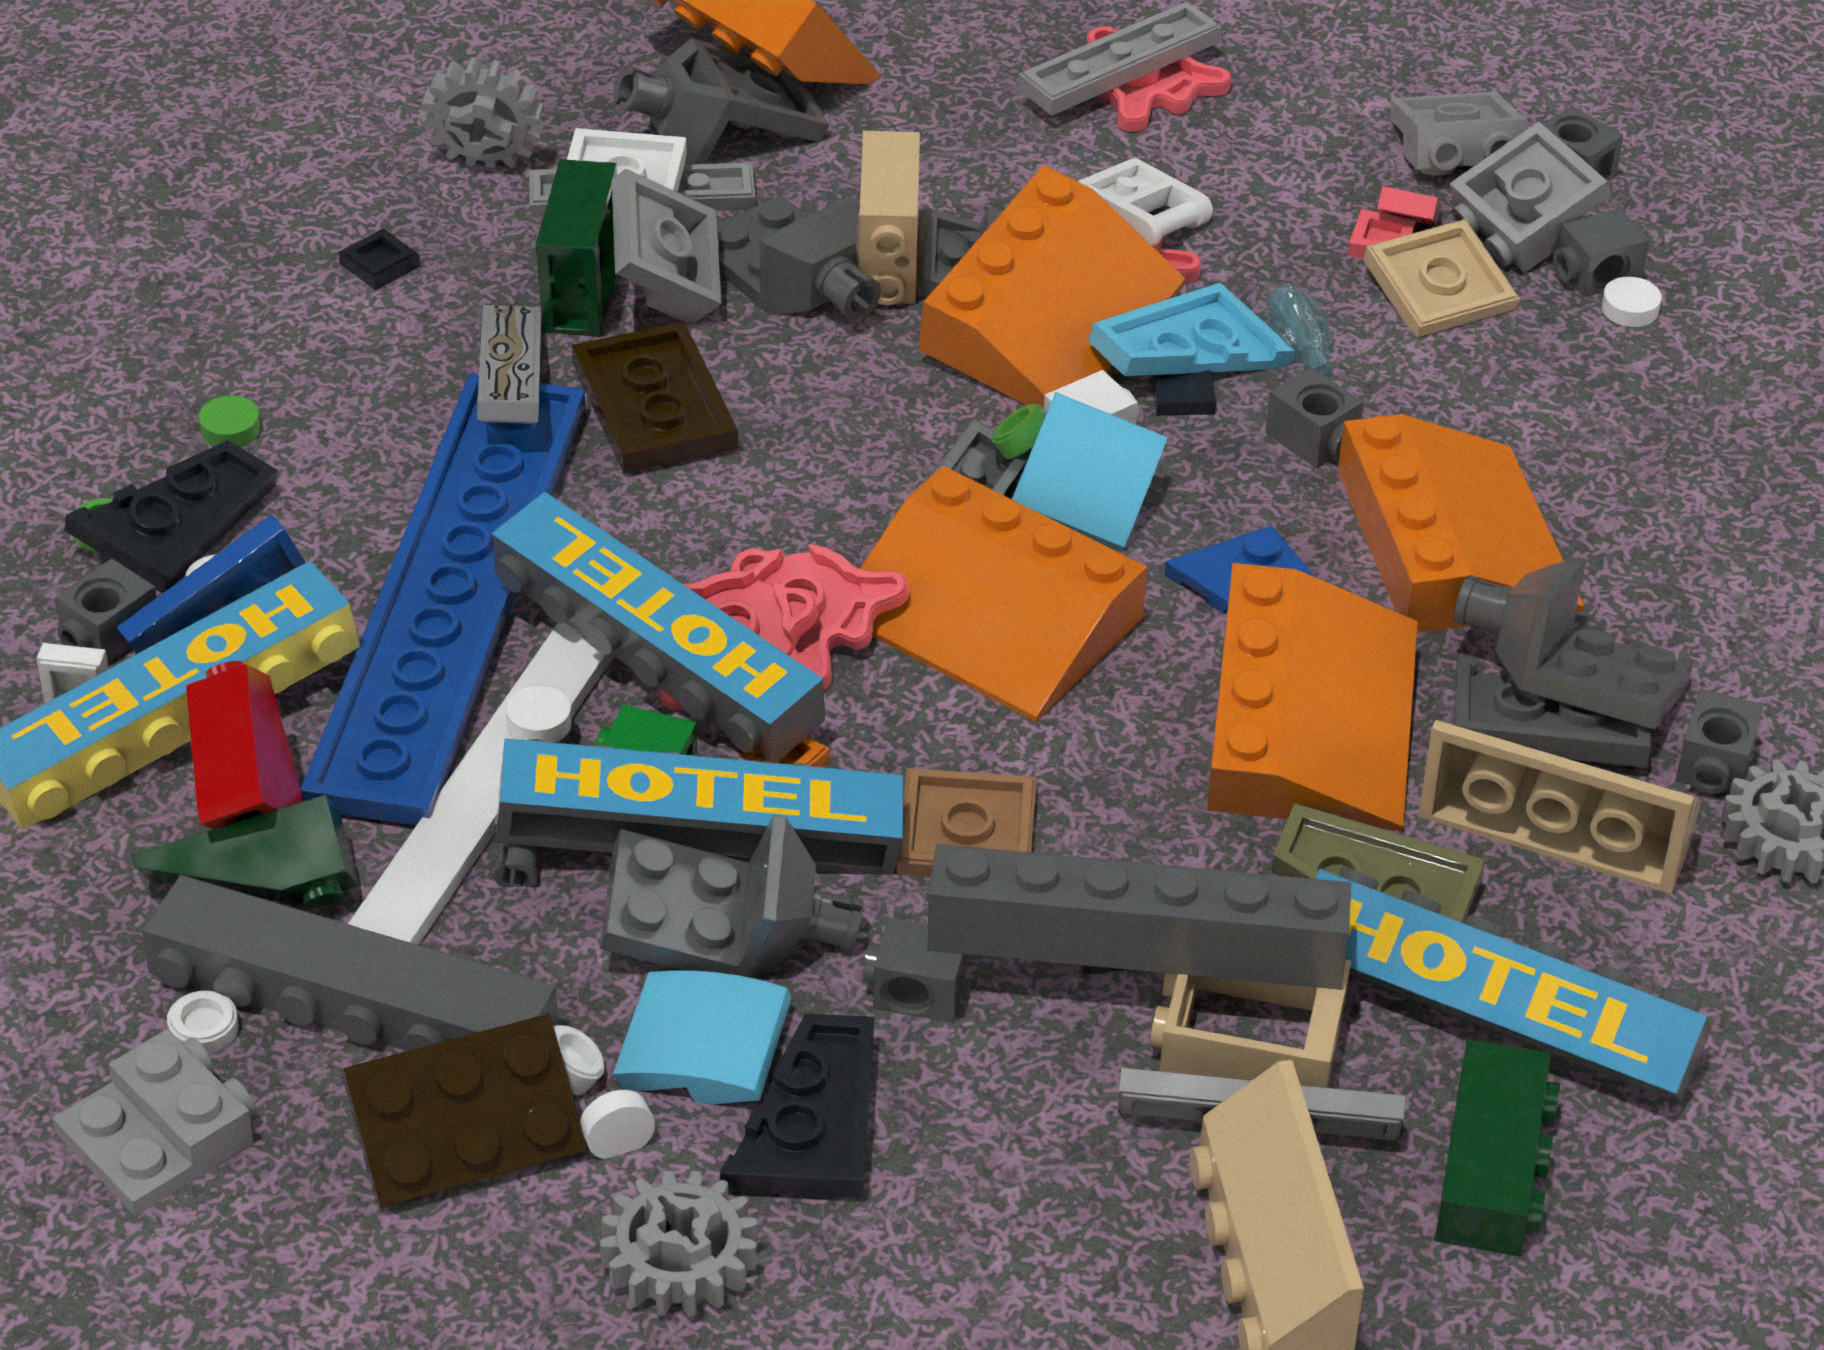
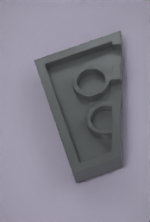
[1453,654,1651,768]

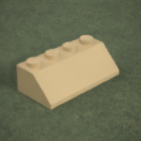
[1418,720,1701,894]
[1189,1060,1364,1350]

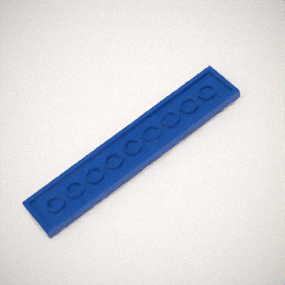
[300,373,586,825]

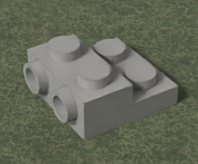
[1390,91,1526,176]
[1449,121,1611,273]
[612,169,722,323]
[52,1029,255,1217]

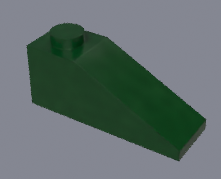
[131,795,359,908]

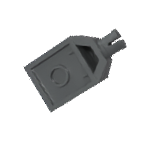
[614,38,829,165]
[717,194,881,320]
[1454,557,1693,729]
[599,814,863,978]

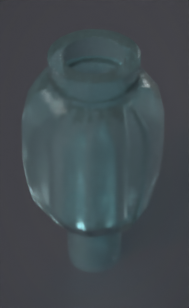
[1266,284,1332,376]

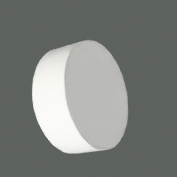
[1602,277,1662,327]
[506,685,572,743]
[167,991,239,1054]
[554,1025,605,1095]
[580,1090,655,1159]

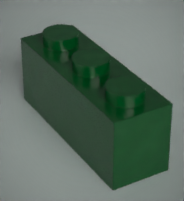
[1434,1039,1560,1257]

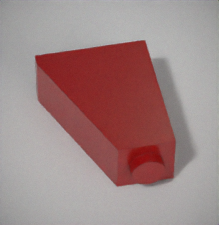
[186,661,303,829]

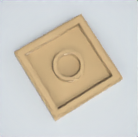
[1363,219,1520,337]

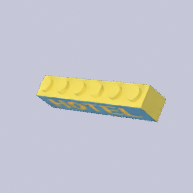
[0,560,360,829]

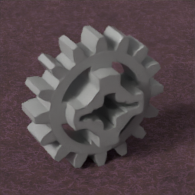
[421,57,544,168]
[1721,760,1824,883]
[600,1170,758,1316]

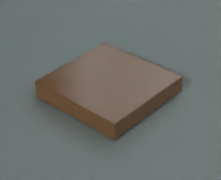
[896,768,1037,877]

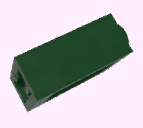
[536,159,617,337]

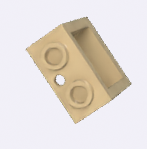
[859,131,920,305]
[1150,959,1351,1088]

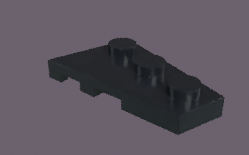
[64,440,277,592]
[720,1013,875,1198]

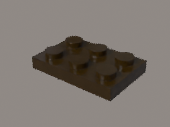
[572,322,738,473]
[341,1013,587,1209]

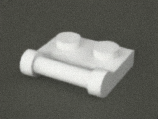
[1078,158,1213,247]

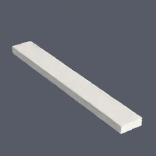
[348,623,614,945]

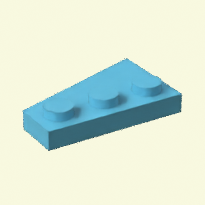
[1088,283,1295,376]

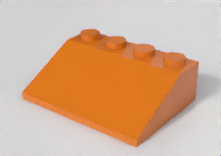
[649,0,881,84]
[918,165,1185,410]
[1338,414,1585,633]
[860,466,1147,722]
[1207,563,1418,831]

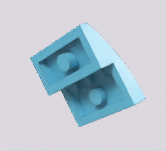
[1012,392,1168,551]
[613,971,792,1105]

